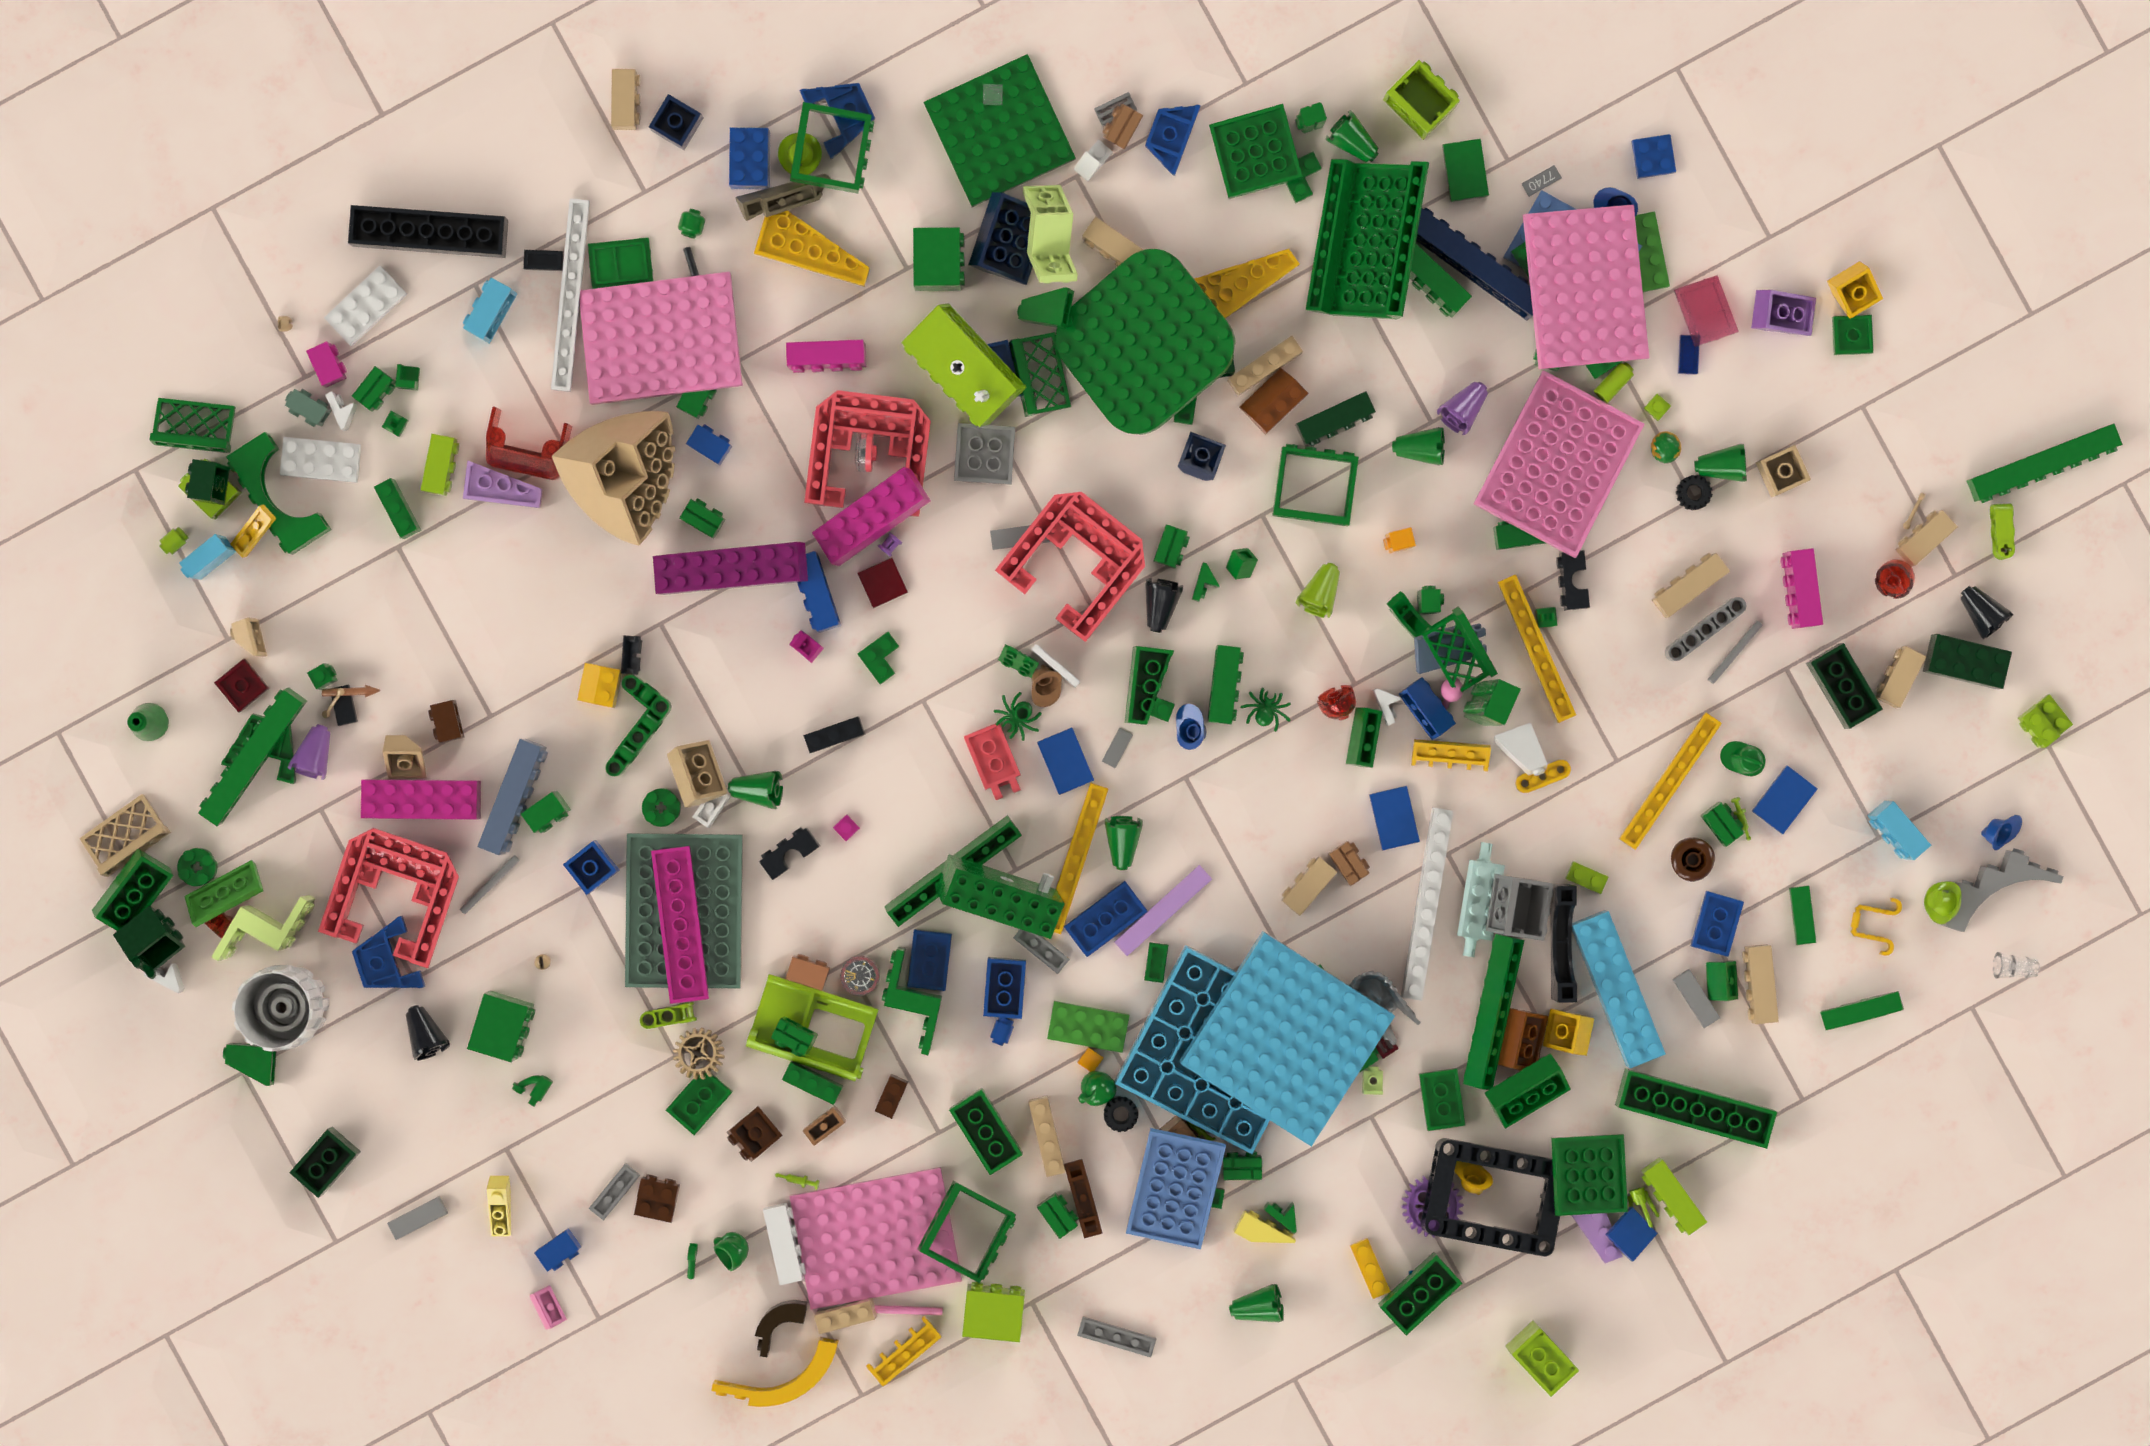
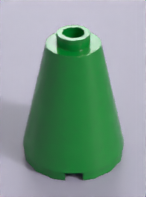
[1325,110,1379,162]
[1392,427,1445,466]
[1694,444,1747,482]
[127,703,169,741]
[728,771,783,809]
[1105,816,1143,870]
[1229,1284,1284,1323]

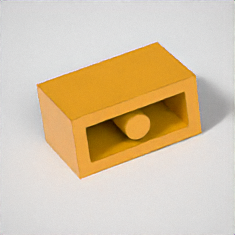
[1383,527,1416,553]

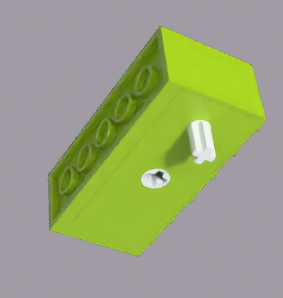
[901,303,1027,427]

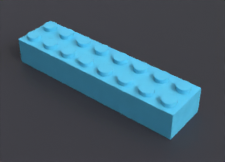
[1572,910,1666,1069]

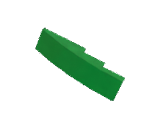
[1820,991,1904,1030]

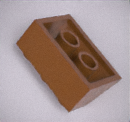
[1239,368,1309,435]
[1498,1008,1548,1070]

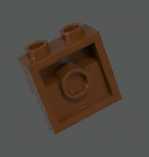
[727,1106,783,1162]
[634,1174,680,1223]

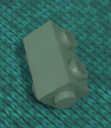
[285,389,332,427]

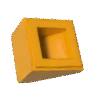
[1077,1047,1104,1072]

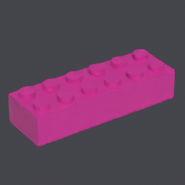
[812,467,931,566]
[361,779,481,820]

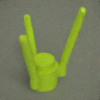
[1627,1187,1659,1228]

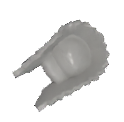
[1349,971,1421,1045]

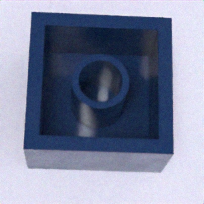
[649,94,704,150]

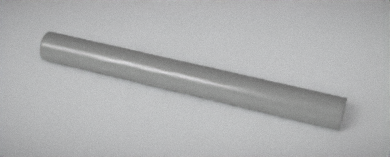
[1708,621,1763,684]
[460,855,520,914]

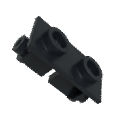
[621,635,643,675]

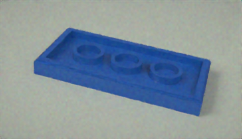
[1064,881,1148,957]

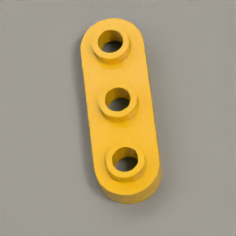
[1515,760,1571,793]

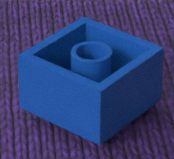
[563,840,620,895]

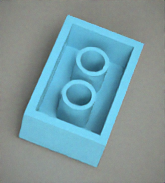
[463,278,517,344]
[1867,801,1932,860]

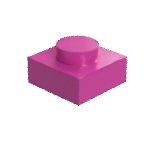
[833,815,860,841]

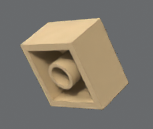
[1756,445,1811,497]

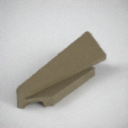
[735,174,831,221]

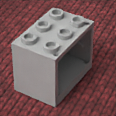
[1485,874,1554,941]

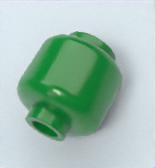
[678,209,705,239]

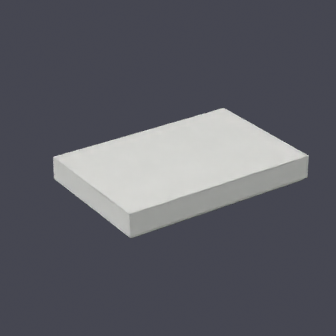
[1031,644,1080,688]

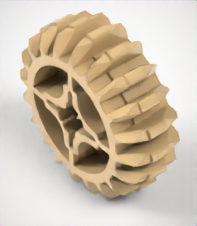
[673,1028,725,1080]

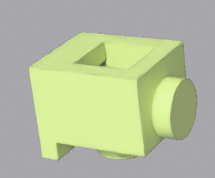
[1362,1066,1383,1095]

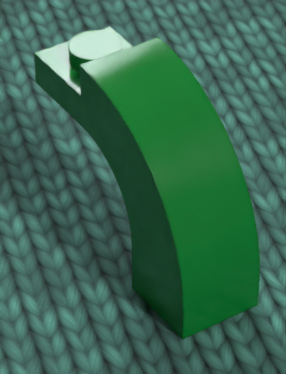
[1387,591,1435,638]

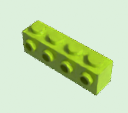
[1641,1157,1707,1235]

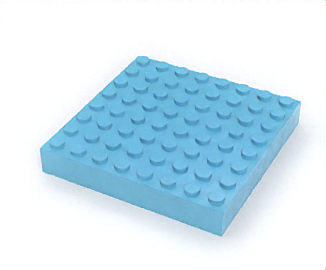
[1180,931,1395,1147]
[1115,945,1270,1154]

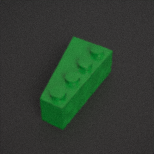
[1124,646,1174,725]

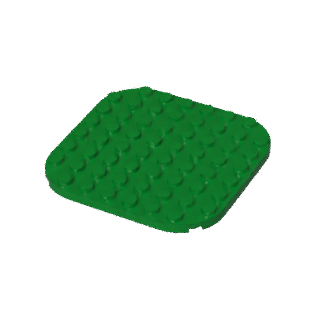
[1055,249,1236,435]

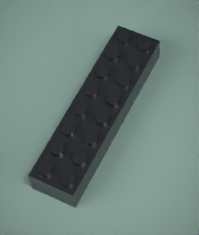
[348,205,508,258]

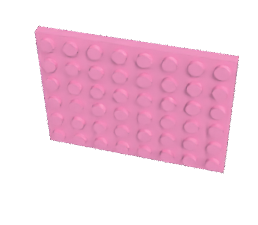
[1523,205,1649,369]
[579,272,743,405]
[1473,370,1645,558]
[790,1167,962,1310]

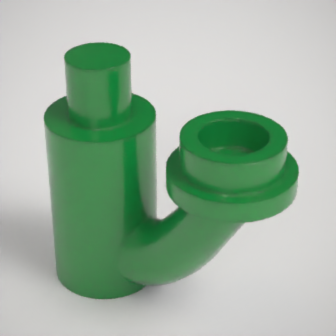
[512,1075,553,1107]

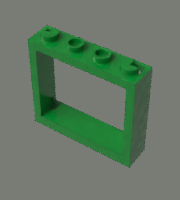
[790,102,874,194]
[1272,444,1359,527]
[917,1180,1016,1283]

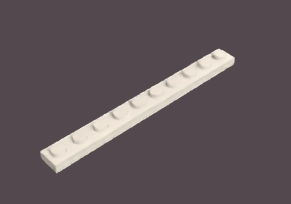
[551,199,590,392]

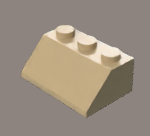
[667,740,728,808]

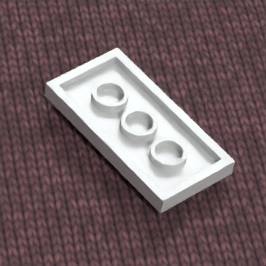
[324,266,407,346]
[280,437,361,483]

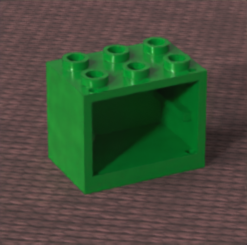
[913,227,965,291]
[467,991,536,1063]

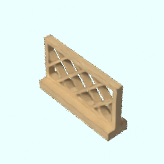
[79,794,171,877]

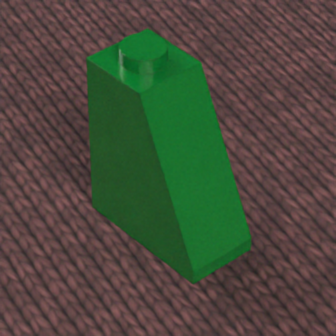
[1017,287,1074,329]
[223,1043,277,1086]

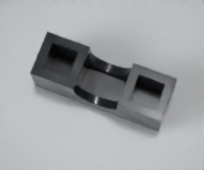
[1556,550,1590,611]
[803,716,866,753]
[759,827,820,880]

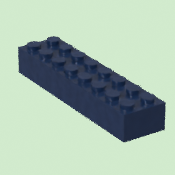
[1416,207,1533,321]

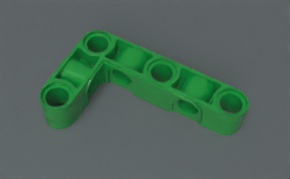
[605,675,672,776]

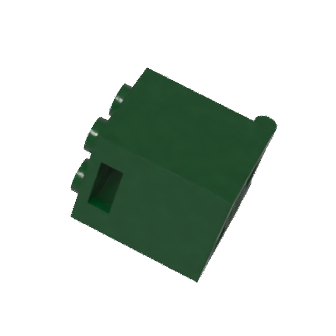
[113,905,186,979]

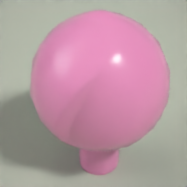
[1441,678,1464,709]

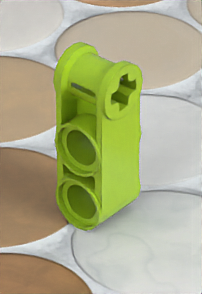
[1990,503,2015,560]
[640,1001,697,1029]

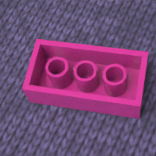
[786,340,866,373]
[1780,548,1823,629]

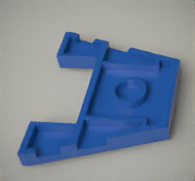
[799,83,875,159]
[352,916,426,988]

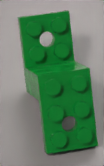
[881,947,942,1055]

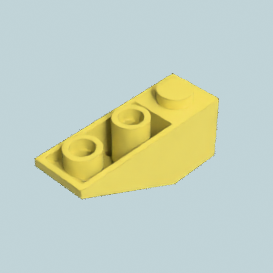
[486,1176,511,1236]
[1234,1210,1296,1243]

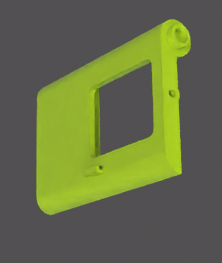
[746,974,879,1081]

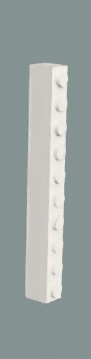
[1401,807,1453,1001]

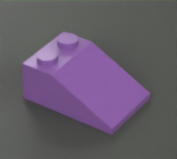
[1751,290,1816,336]

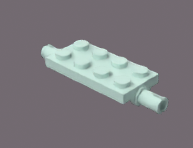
[1457,842,1505,957]

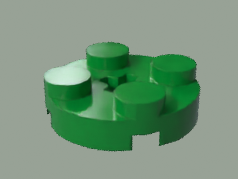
[642,788,681,827]
[177,848,218,886]

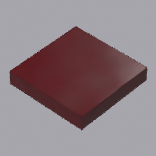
[857,558,908,608]
[214,659,269,713]

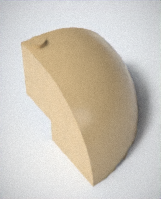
[552,411,675,546]

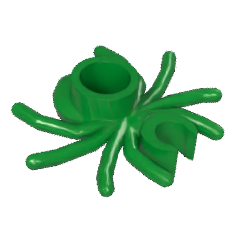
[1240,687,1291,732]
[993,692,1042,741]

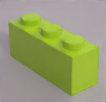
[421,434,459,496]

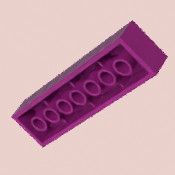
[653,542,808,595]

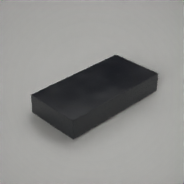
[523,250,564,271]
[330,684,358,726]

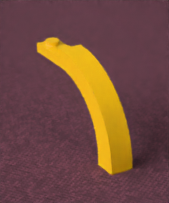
[711,1337,839,1407]

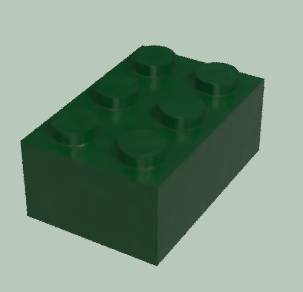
[185,459,230,505]
[289,1127,361,1198]

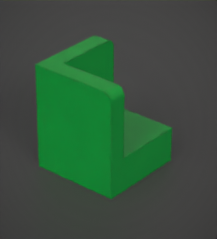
[395,364,420,391]
[1226,548,1258,580]

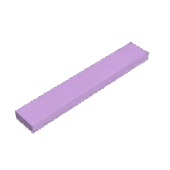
[1115,865,1212,956]

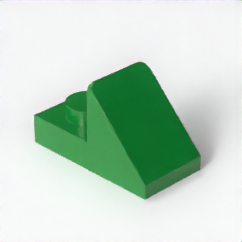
[1192,562,1220,602]
[1263,1202,1297,1234]

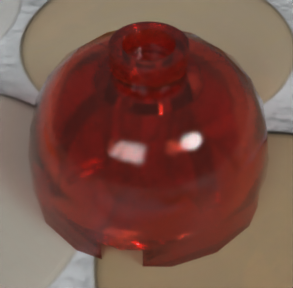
[1875,559,1915,599]
[1317,685,1356,721]

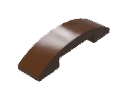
[1064,1159,1103,1239]

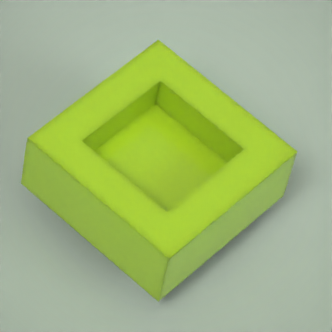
[1643,394,1671,421]

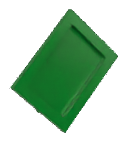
[588,237,653,289]

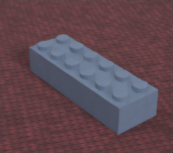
[477,739,548,855]

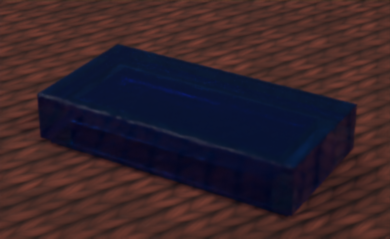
[1678,335,1700,375]

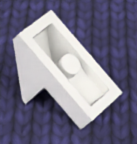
[1074,139,1113,181]
[325,391,358,431]
[1372,688,1402,726]
[144,963,185,993]

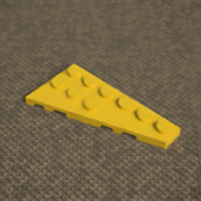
[754,210,870,287]
[1194,249,1300,319]

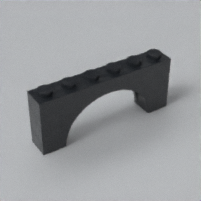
[1550,884,1577,1003]

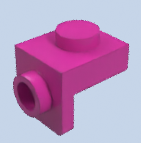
[789,630,824,663]

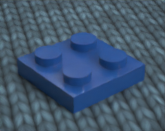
[1631,134,1676,179]

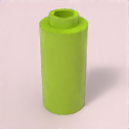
[1594,362,1634,404]

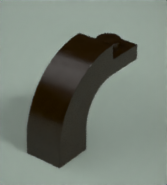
[755,1300,808,1358]

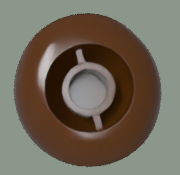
[1671,838,1715,882]

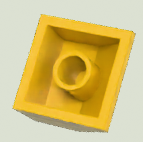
[1827,261,1883,319]
[577,663,622,708]
[1543,1009,1594,1056]

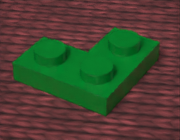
[1285,151,1322,204]
[858,632,900,685]

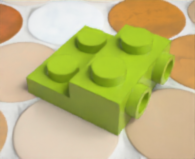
[2018,694,2073,748]

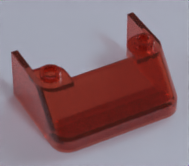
[486,407,572,480]

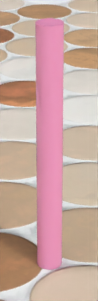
[874,1305,943,1315]

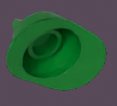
[1720,741,1766,777]

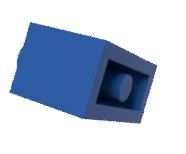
[686,424,732,465]
[534,1228,582,1272]

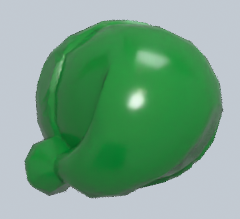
[1078,1071,1117,1106]
[713,1232,749,1271]

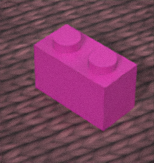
[306,341,347,388]

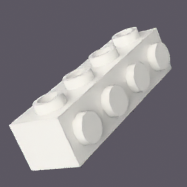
[763,1203,806,1285]

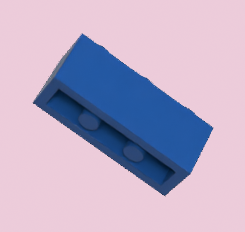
[1399,677,1456,740]

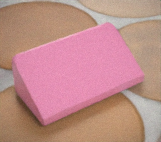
[530,1285,567,1330]

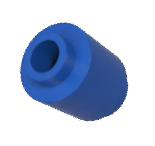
[990,1017,1014,1046]

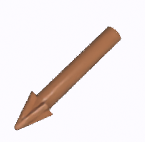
[322,685,380,697]

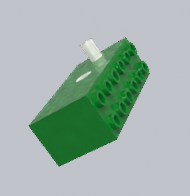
[935,854,1065,939]

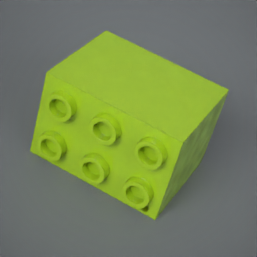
[1383,60,1460,140]
[962,1282,1025,1343]
[1505,1320,1579,1397]

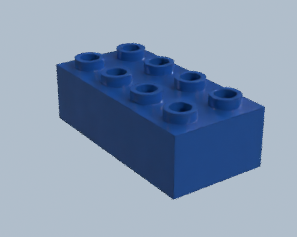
[797,551,841,633]

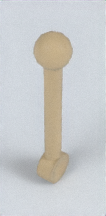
[1903,492,1925,529]
[322,688,345,718]

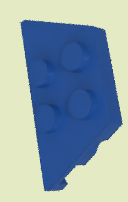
[1145,105,1201,176]

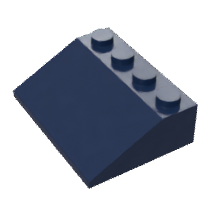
[968,192,1033,285]

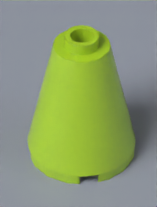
[1295,563,1340,618]

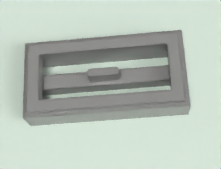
[1094,92,1137,127]

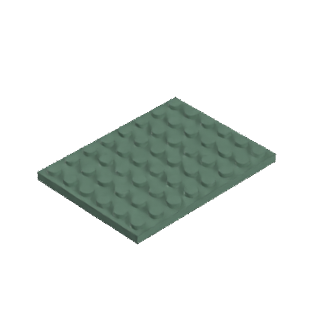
[625,833,743,989]

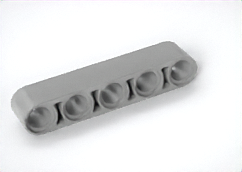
[1665,597,1747,661]

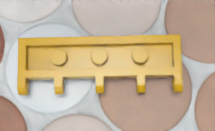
[1411,739,1491,772]
[866,1316,942,1387]

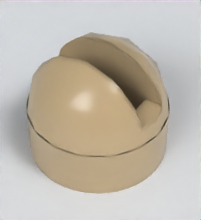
[278,316,293,332]
[535,954,551,970]

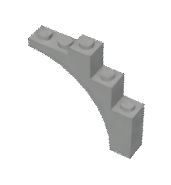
[1941,848,2064,932]

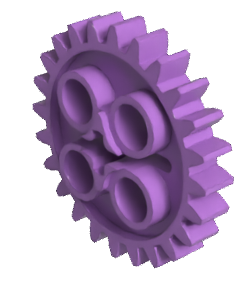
[1401,1175,1464,1238]

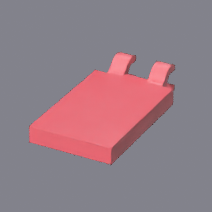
[964,723,1021,800]

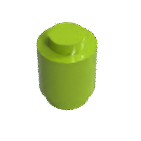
[159,527,189,555]

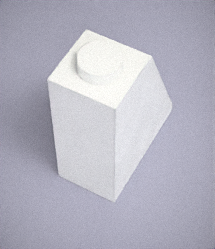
[1494,723,1548,776]

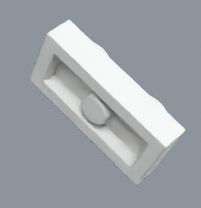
[692,794,731,828]

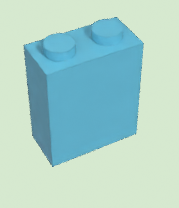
[179,534,236,580]

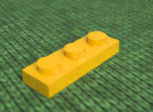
[230,504,276,558]
[1350,1238,1391,1299]

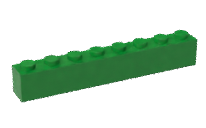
[1966,423,2123,503]
[198,687,307,827]
[884,815,1022,927]
[1463,934,1525,1090]

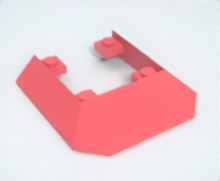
[804,390,931,517]
[995,492,1145,642]
[318,828,459,968]

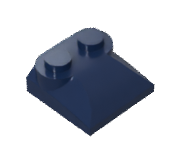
[1177,432,1226,481]

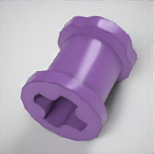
[878,532,903,557]

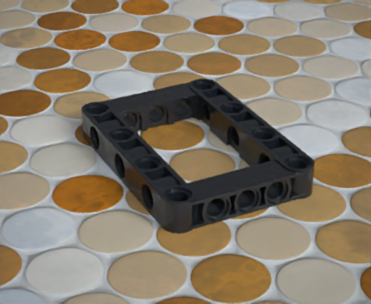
[1421,1138,1560,1257]

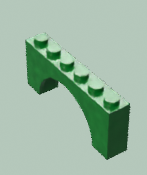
[226,432,332,555]

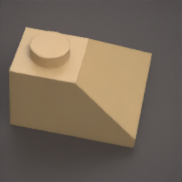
[230,618,267,657]
[383,735,427,779]

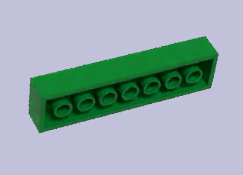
[1463,679,1521,726]
[1615,1068,1777,1149]

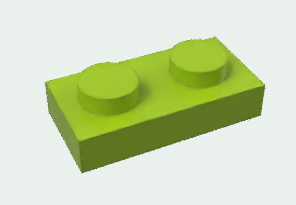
[1565,861,1609,894]

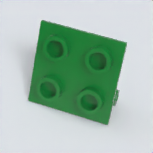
[998,644,1039,678]

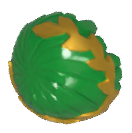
[1651,431,1681,464]

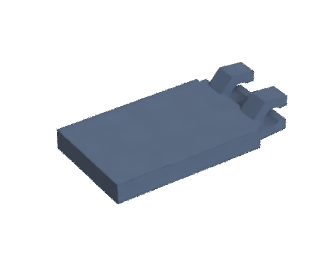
[1414,623,1487,674]

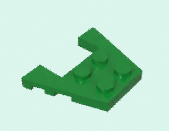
[221,713,296,784]

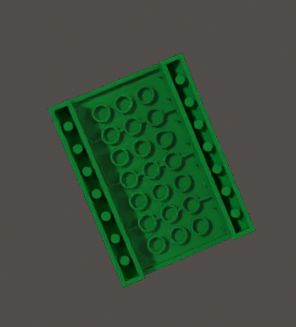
[1305,159,1429,320]

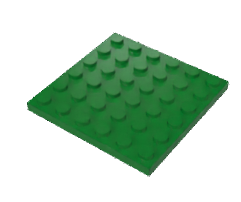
[923,54,1076,207]

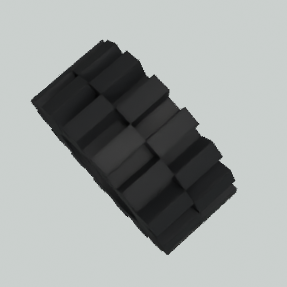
[1676,475,1713,510]
[1104,1096,1138,1132]

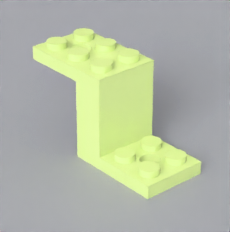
[1023,185,1078,284]
[212,895,315,961]

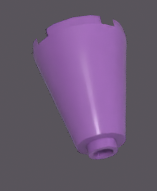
[1437,382,1488,435]
[288,724,330,780]

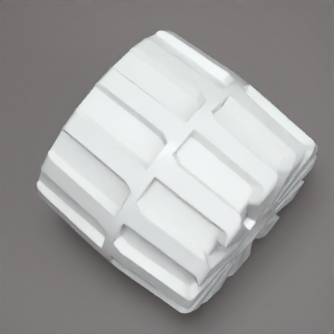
[232,965,329,1051]

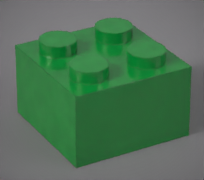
[521,791,571,833]

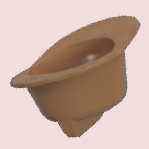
[1031,665,1062,707]

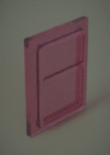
[1674,275,1739,347]

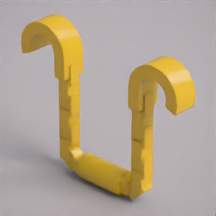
[1850,898,1902,956]

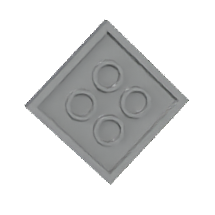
[954,423,1015,485]

